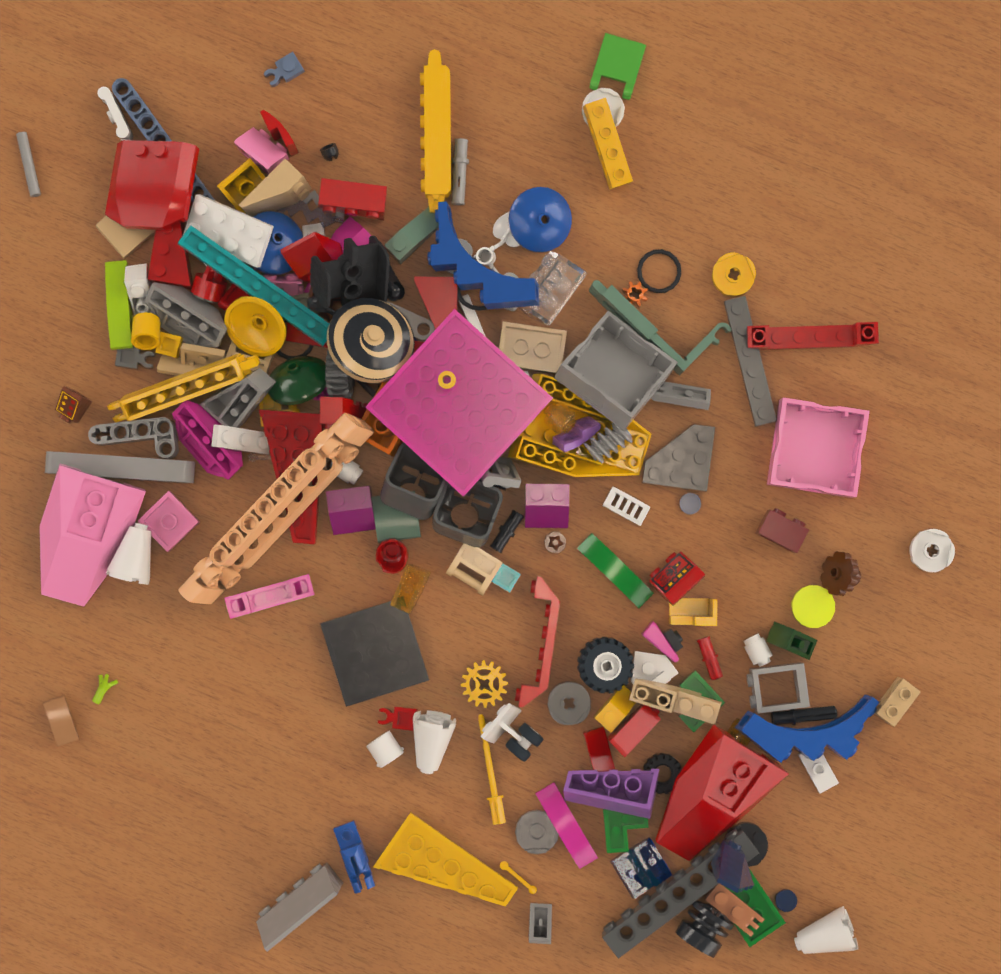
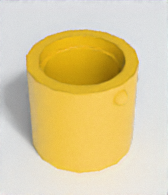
[131,312,161,350]

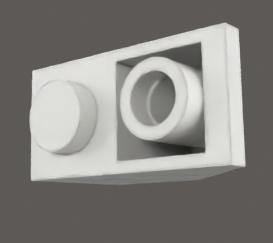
[124,263,152,316]

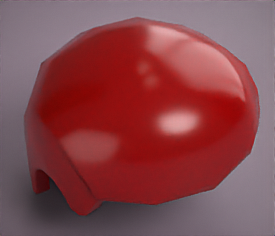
[376,538,408,574]

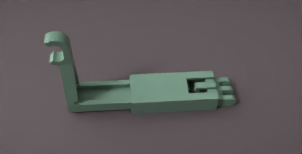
[589,280,732,376]

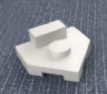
[631,651,678,685]

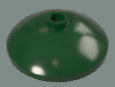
[268,356,326,405]

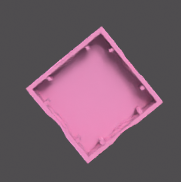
[767,398,869,498]

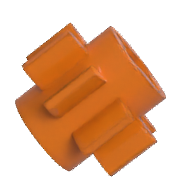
[622,281,648,308]

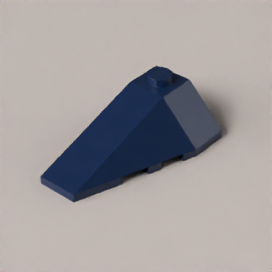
[711,840,754,893]

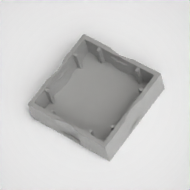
[554,311,678,430]

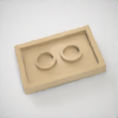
[499,322,567,374]

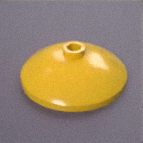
[224,296,286,357]

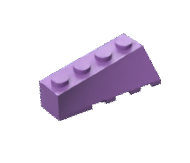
[563,769,659,819]

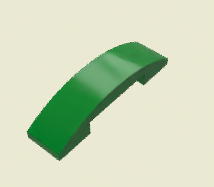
[577,533,654,609]

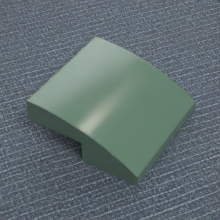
[372,491,421,543]

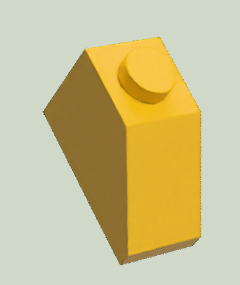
[594,685,636,733]

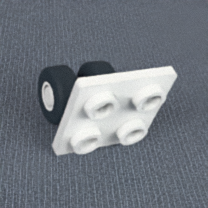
[481,703,544,762]

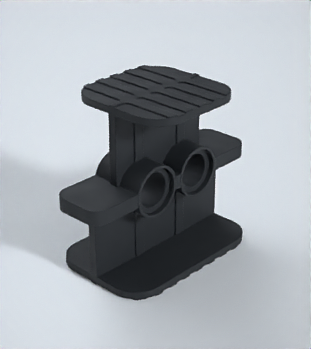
[310,236,390,308]

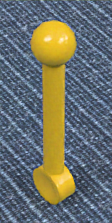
[500,861,537,894]

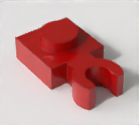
[378,707,418,731]

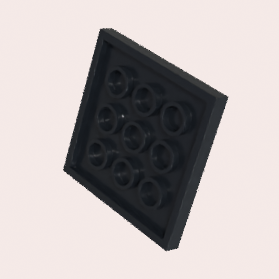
[320,597,430,707]

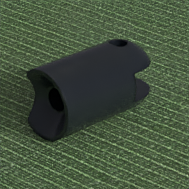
[387,266,405,301]

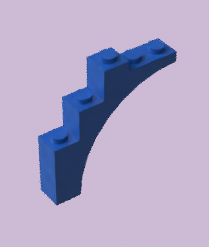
[427,201,539,309]
[735,695,879,763]

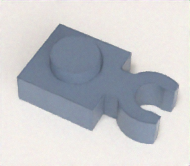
[264,52,305,87]

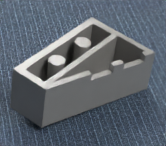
[199,367,276,428]

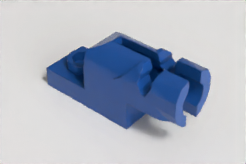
[333,820,375,894]

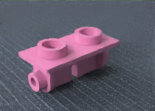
[263,273,304,296]

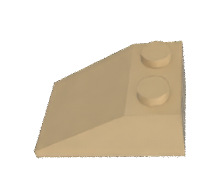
[239,159,312,217]

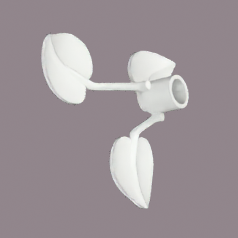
[448,212,520,311]

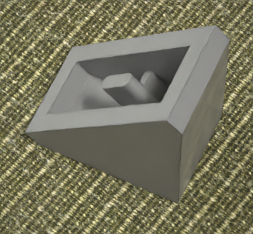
[528,903,552,944]

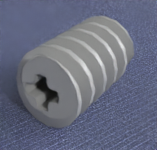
[583,423,633,464]

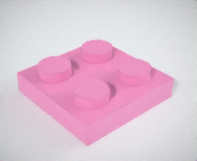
[138,491,200,552]

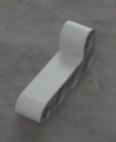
[88,417,179,459]

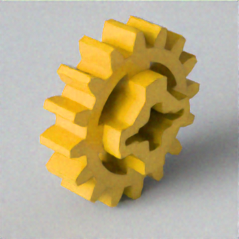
[461,660,508,708]

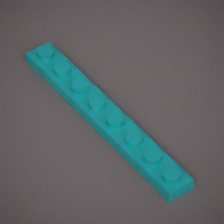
[178,225,330,347]

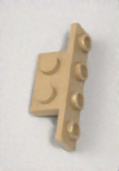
[157,343,226,376]

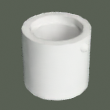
[366,730,404,768]

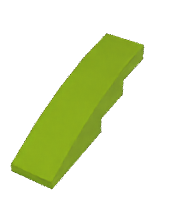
[105,260,133,350]

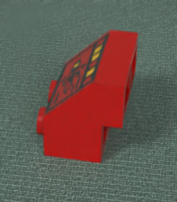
[649,551,705,606]

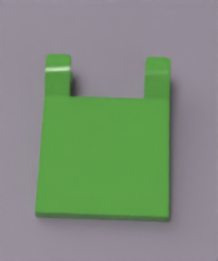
[589,33,646,100]

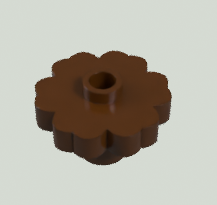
[820,551,861,596]

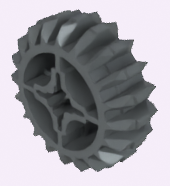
[325,350,355,399]

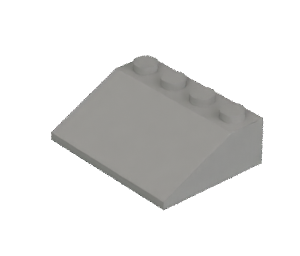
[256,863,343,952]

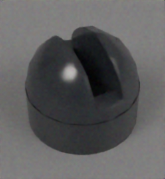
[320,143,339,161]

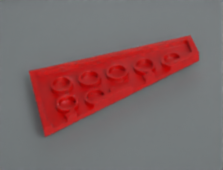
[258,409,324,544]

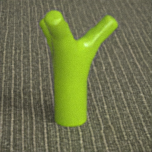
[92,674,118,704]

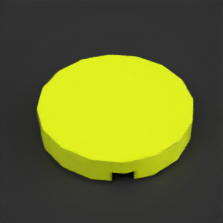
[791,585,835,628]

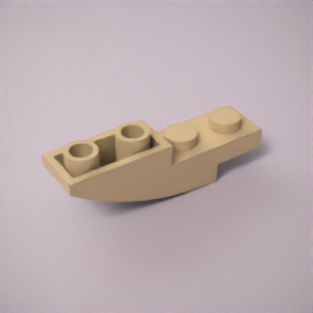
[629,679,722,724]

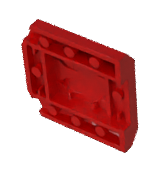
[105,140,199,230]

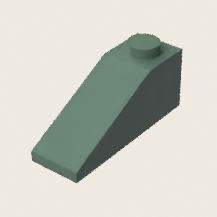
[384,207,439,265]

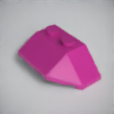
[172,400,243,480]

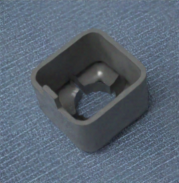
[380,443,446,520]
[432,481,503,548]

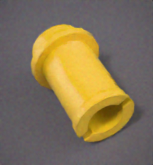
[438,371,456,389]

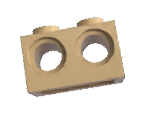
[874,677,920,727]

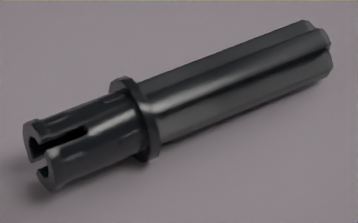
[771,706,837,726]

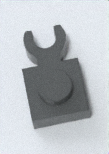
[115,346,155,370]

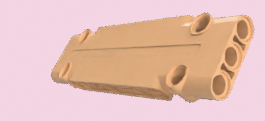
[178,413,374,604]

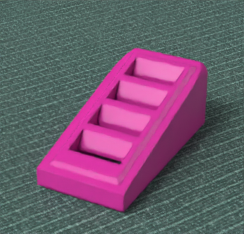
[641,621,679,662]

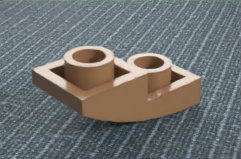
[43,695,79,746]

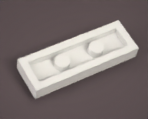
[211,425,269,455]

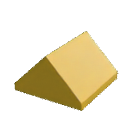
[217,158,266,214]

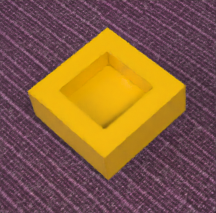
[155,332,183,358]

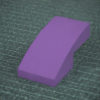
[553,416,601,453]

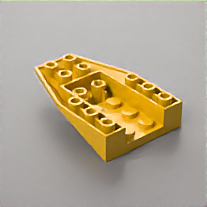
[508,374,652,477]

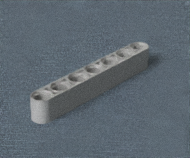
[45,451,195,483]

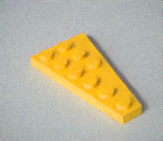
[373,812,518,907]

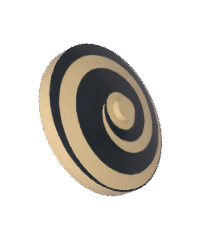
[327,298,415,383]

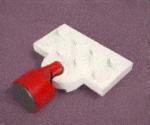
[183,194,274,303]

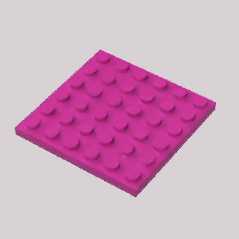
[366,309,553,497]

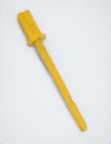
[478,714,506,825]

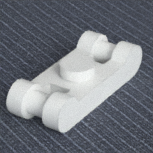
[97,87,133,141]

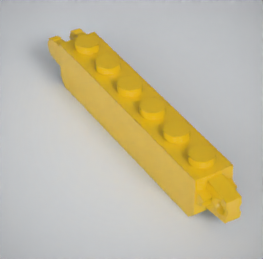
[420,49,452,213]
[107,353,260,423]

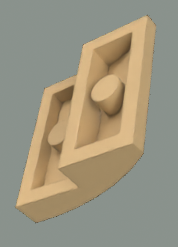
[96,216,155,259]

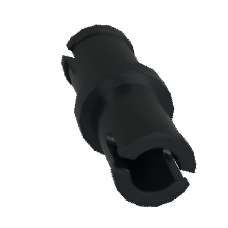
[490,510,524,553]

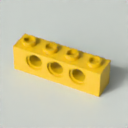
[583,98,633,190]

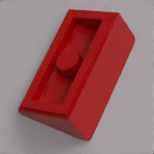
[583,726,615,772]

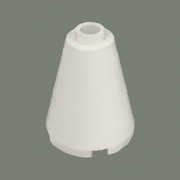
[106,523,151,585]
[413,710,456,774]
[794,906,858,954]

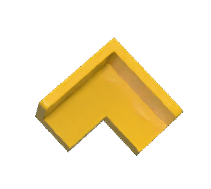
[669,598,717,626]

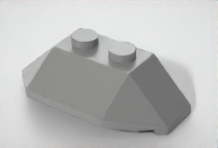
[145,282,227,348]

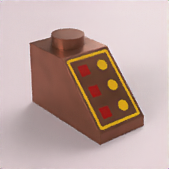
[55,386,92,424]

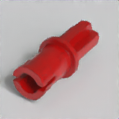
[696,636,723,680]

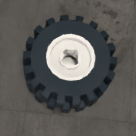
[577,637,634,694]

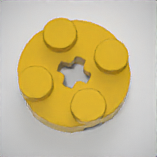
[712,252,756,297]

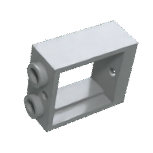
[746,662,810,714]

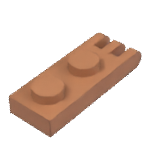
[704,884,765,936]

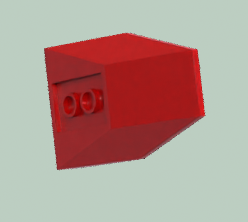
[655,724,789,861]

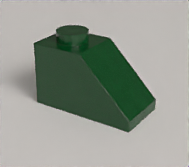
[766,621,818,660]

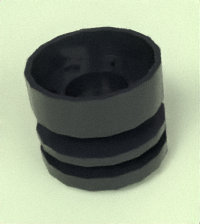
[675,900,734,958]

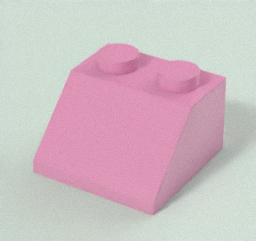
[234,127,289,175]

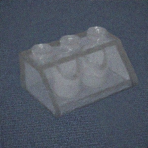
[518,251,588,326]

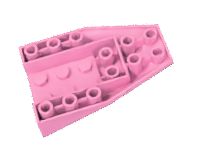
[40,463,146,607]

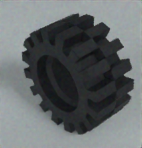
[643,753,682,794]

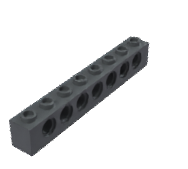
[602,828,759,959]

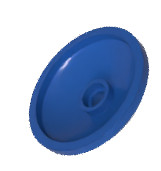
[508,187,572,252]
[253,211,303,275]

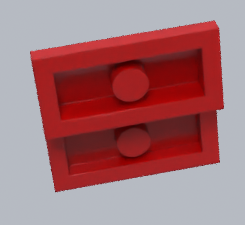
[260,110,299,157]

